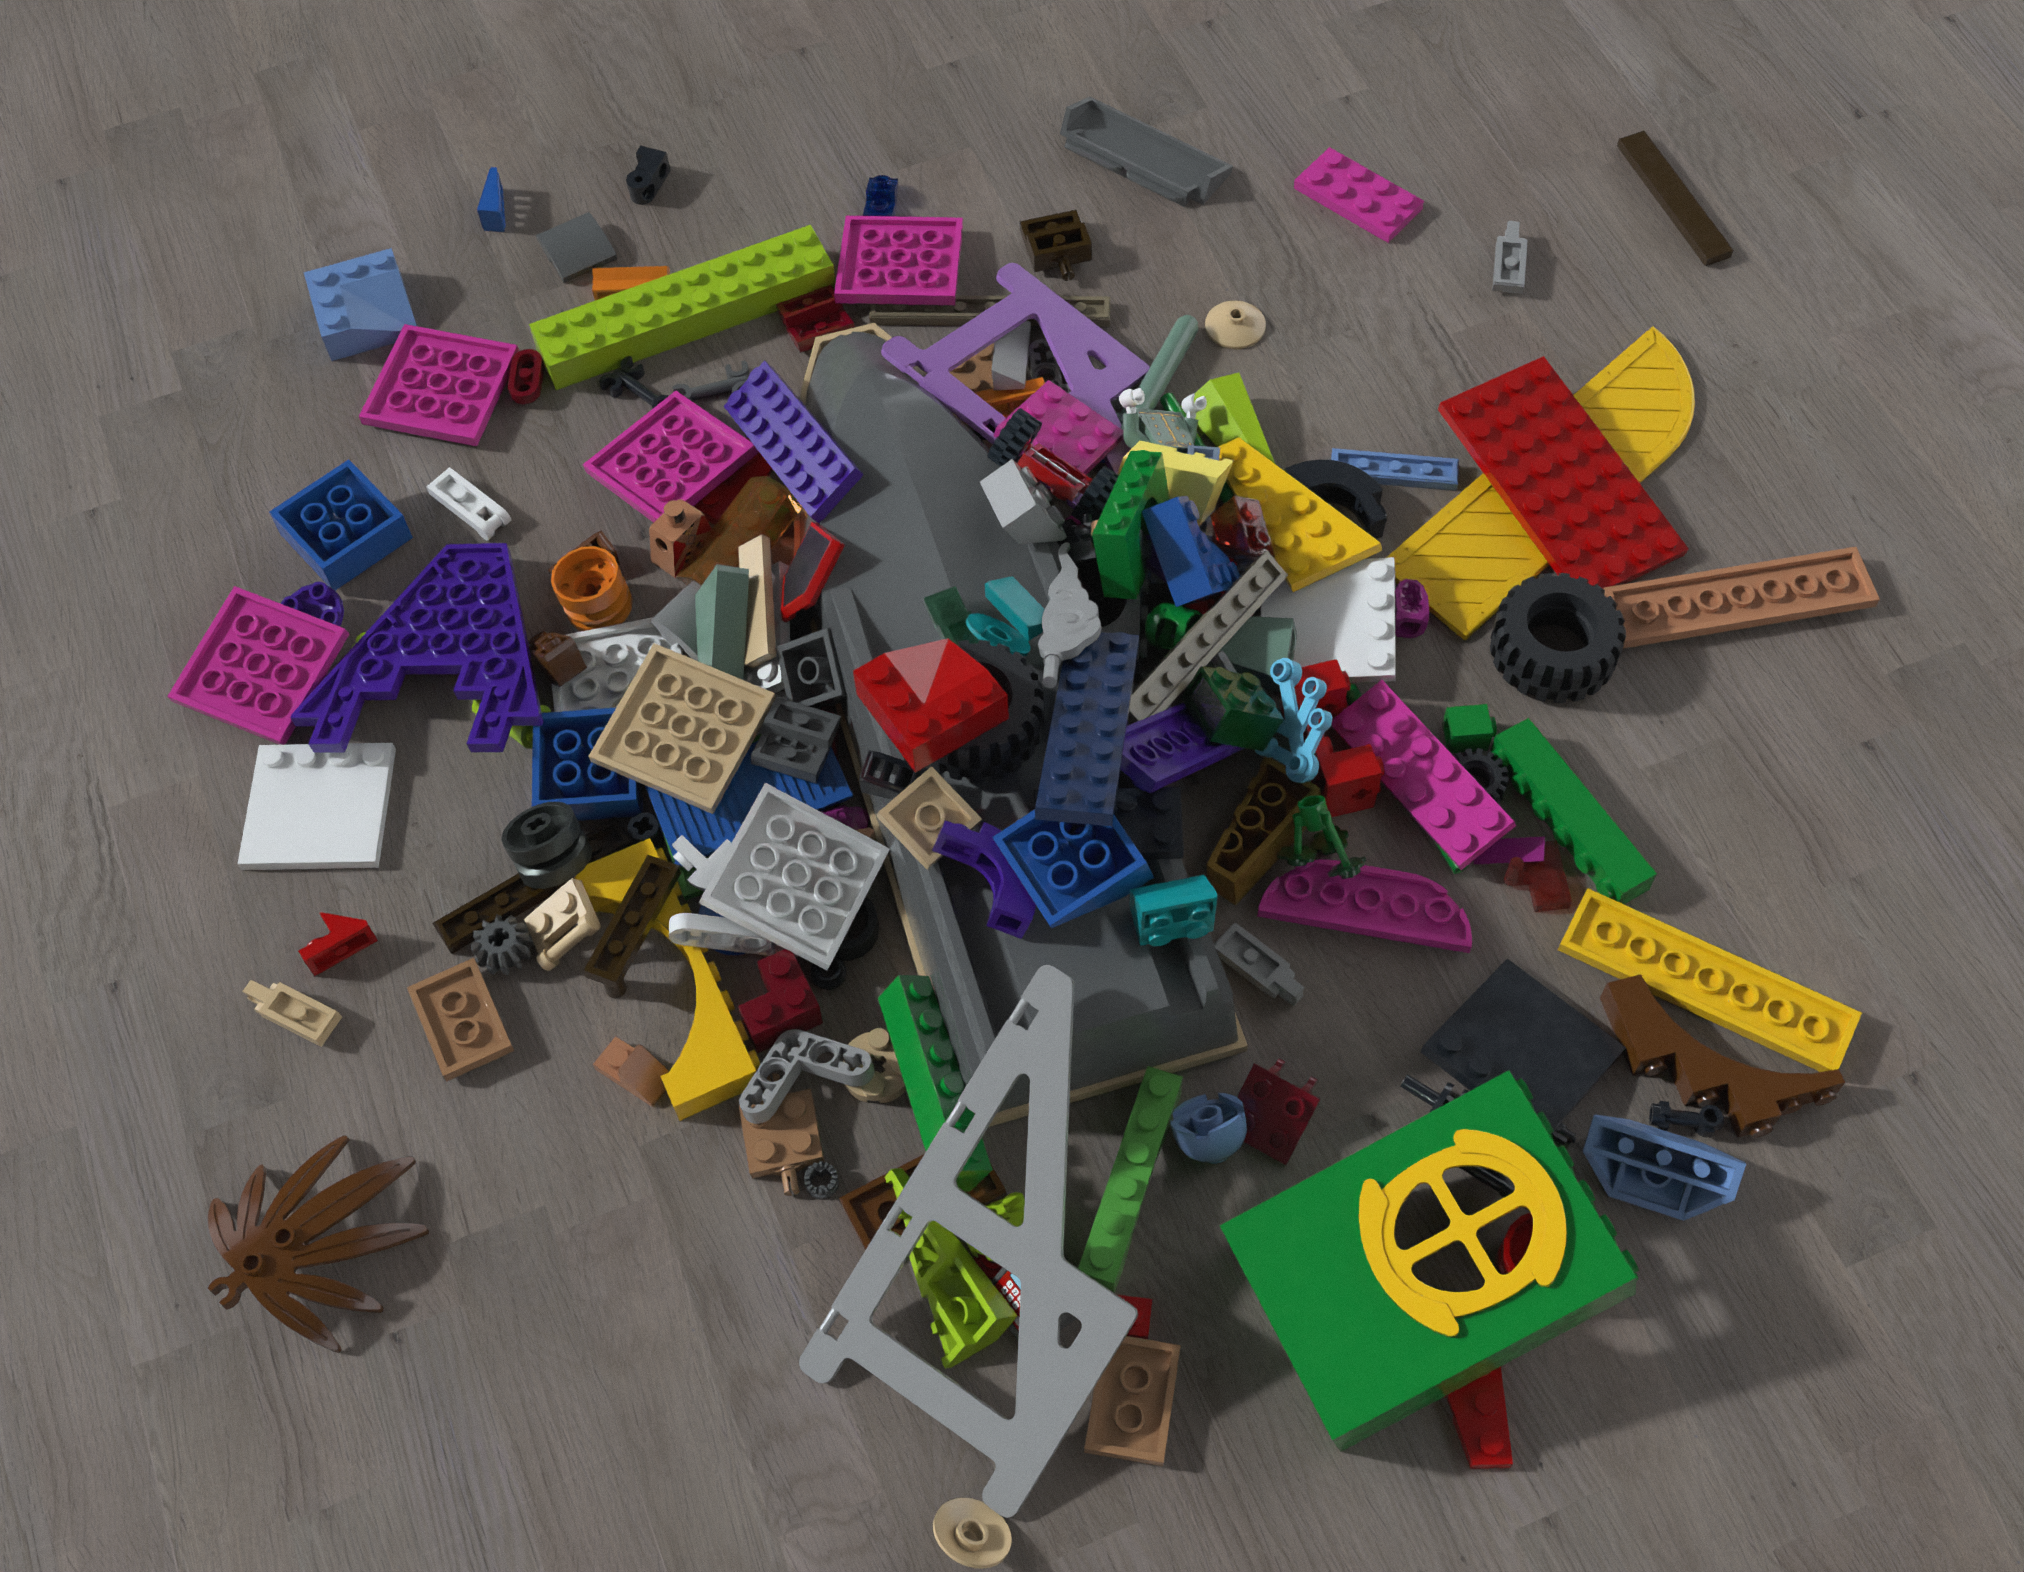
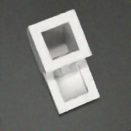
[672,835,731,891]

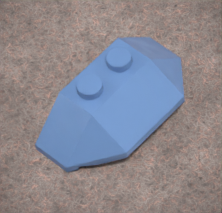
[1583,1115,1746,1221]

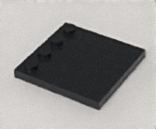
[1421,959,1626,1131]

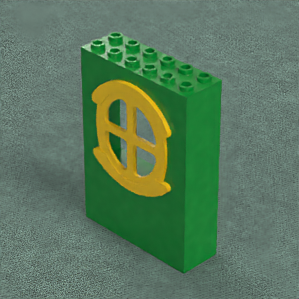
[1220,1070,1639,1452]

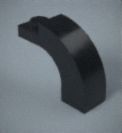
[1284,459,1387,539]

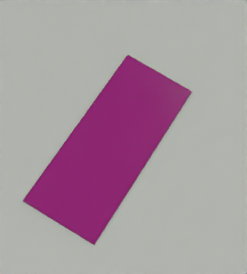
[1474,836,1545,865]

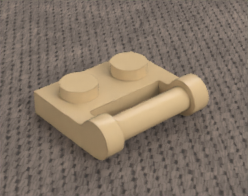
[524,878,601,971]

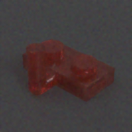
[1504,840,1572,912]

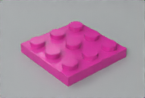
[993,380,1123,475]

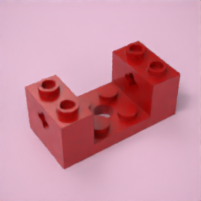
[1279,659,1385,818]

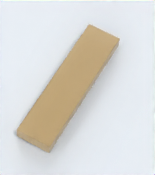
[738,534,777,668]

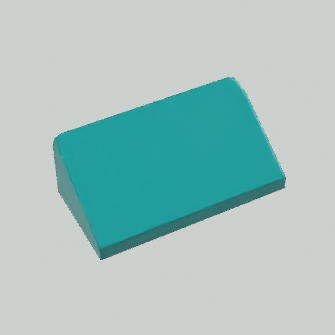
[985,576,1045,642]

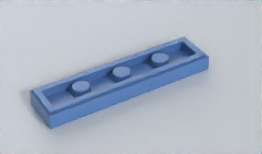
[1331,448,1459,491]

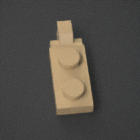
[243,980,342,1047]

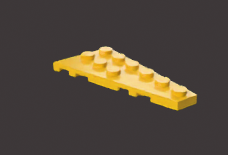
[1219,437,1382,592]

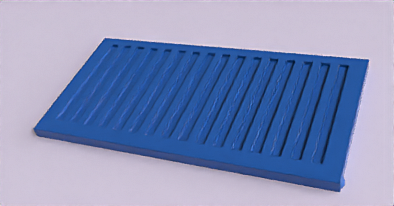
[645,741,853,868]

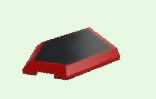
[781,522,845,623]

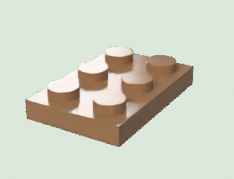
[407,958,515,1082]
[1084,1336,1181,1466]

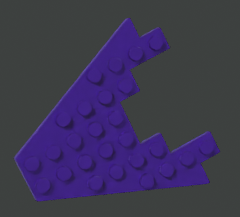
[290,543,543,753]

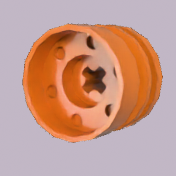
[551,546,633,631]

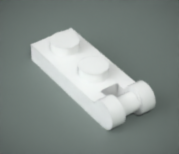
[426,467,512,541]

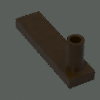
[583,855,681,998]

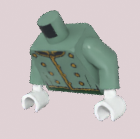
[1119,388,1207,454]

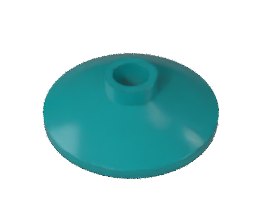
[966,613,1031,656]

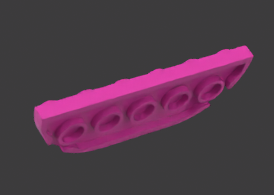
[1257,860,1472,953]

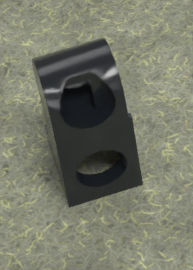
[626,145,671,205]

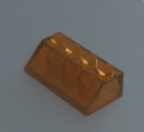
[676,476,802,585]

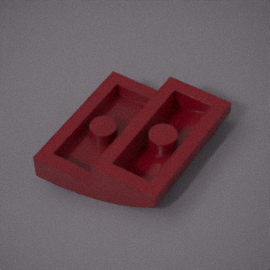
[775,285,855,353]

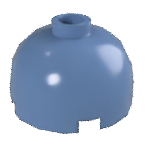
[1170,1093,1247,1164]

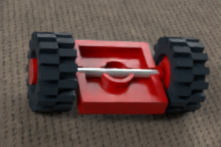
[987,408,1119,522]

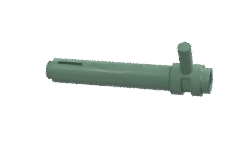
[1115,315,1199,425]

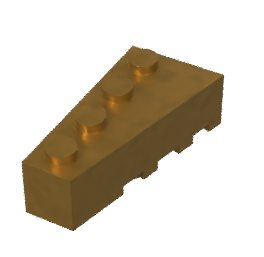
[1206,757,1321,905]

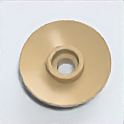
[1205,301,1266,349]
[933,1498,1012,1569]

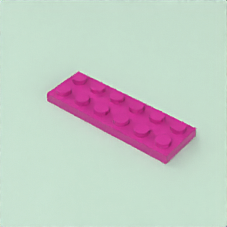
[1331,680,1516,870]

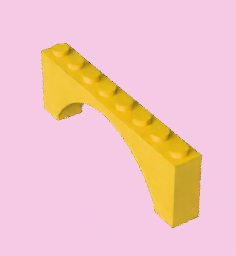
[574,838,761,1121]

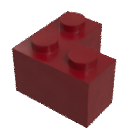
[738,949,823,1053]

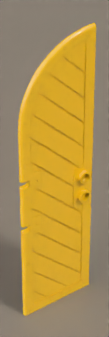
[1386,326,1695,640]

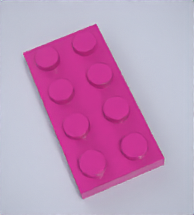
[1294,147,1424,243]

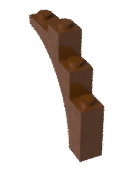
[1600,974,1845,1138]

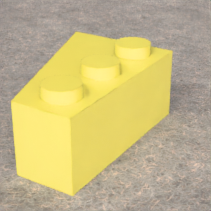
[1117,441,1234,527]

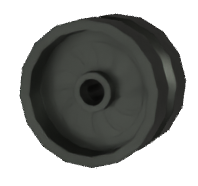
[501,802,593,889]

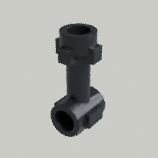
[1649,1101,1724,1138]

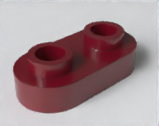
[508,349,544,404]

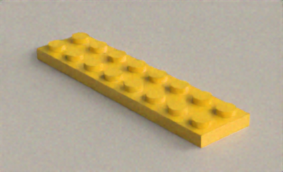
[1558,888,1862,1072]

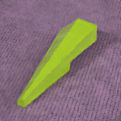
[1181,372,1275,464]
[885,1168,1018,1369]

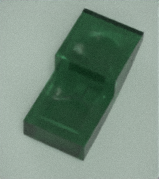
[923,586,979,645]

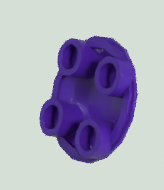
[281,582,344,626]

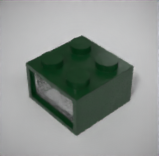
[1181,666,1284,751]

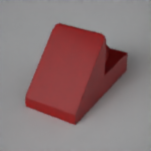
[298,912,378,977]

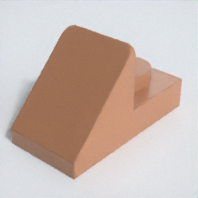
[593,1036,669,1107]

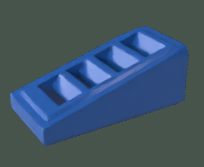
[477,167,506,232]

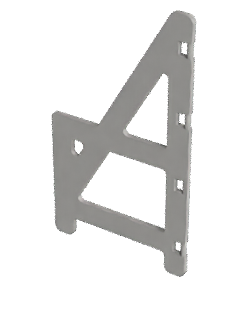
[799,965,1138,1518]

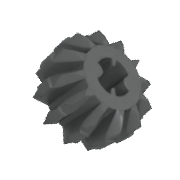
[471,914,533,976]

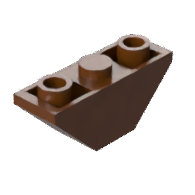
[528,631,587,687]

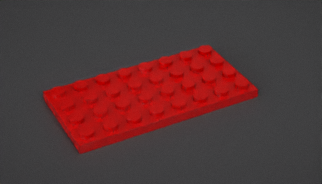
[1437,356,1689,589]

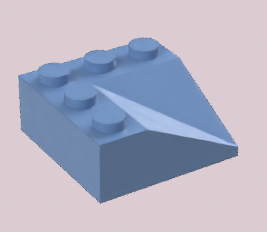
[304,248,417,361]

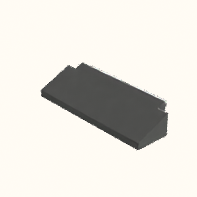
[1060,97,1233,207]

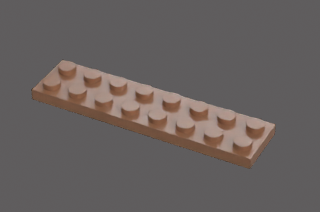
[1604,547,1880,648]

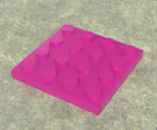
[834,216,963,306]
[359,324,519,446]
[583,391,758,523]
[167,586,349,745]

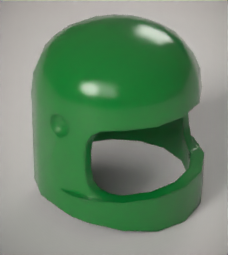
[1144,602,1202,650]

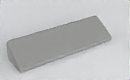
[992,321,1031,391]

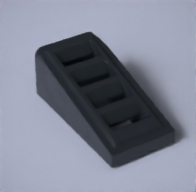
[859,750,941,800]

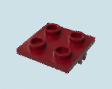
[1237,1058,1321,1165]

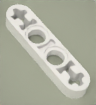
[669,913,798,957]

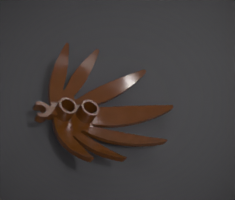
[208,1135,429,1353]

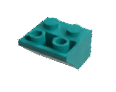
[1129,875,1218,946]

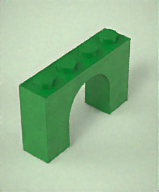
[1092,450,1170,599]

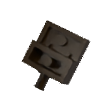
[1019,210,1092,281]

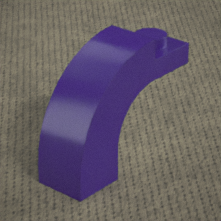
[932,820,1036,939]

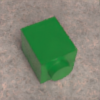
[1442,704,1497,753]

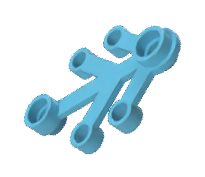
[1255,658,1332,783]

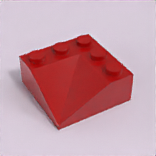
[853,638,1009,773]

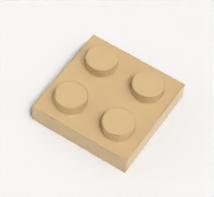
[877,766,982,870]

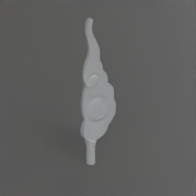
[1038,542,1102,688]

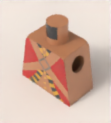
[649,499,716,578]

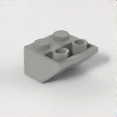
[980,459,1067,544]

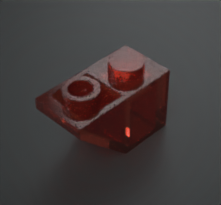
[1210,496,1275,558]

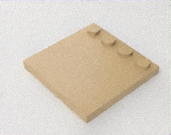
[588,643,776,814]

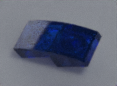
[863,175,898,216]

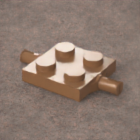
[739,1073,825,1196]

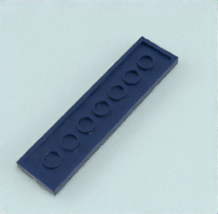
[1035,632,1139,826]

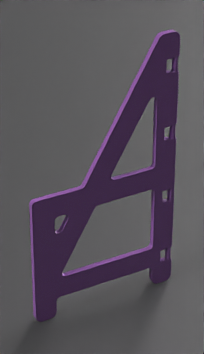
[881,263,1167,583]

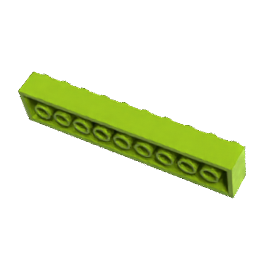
[529,225,836,390]

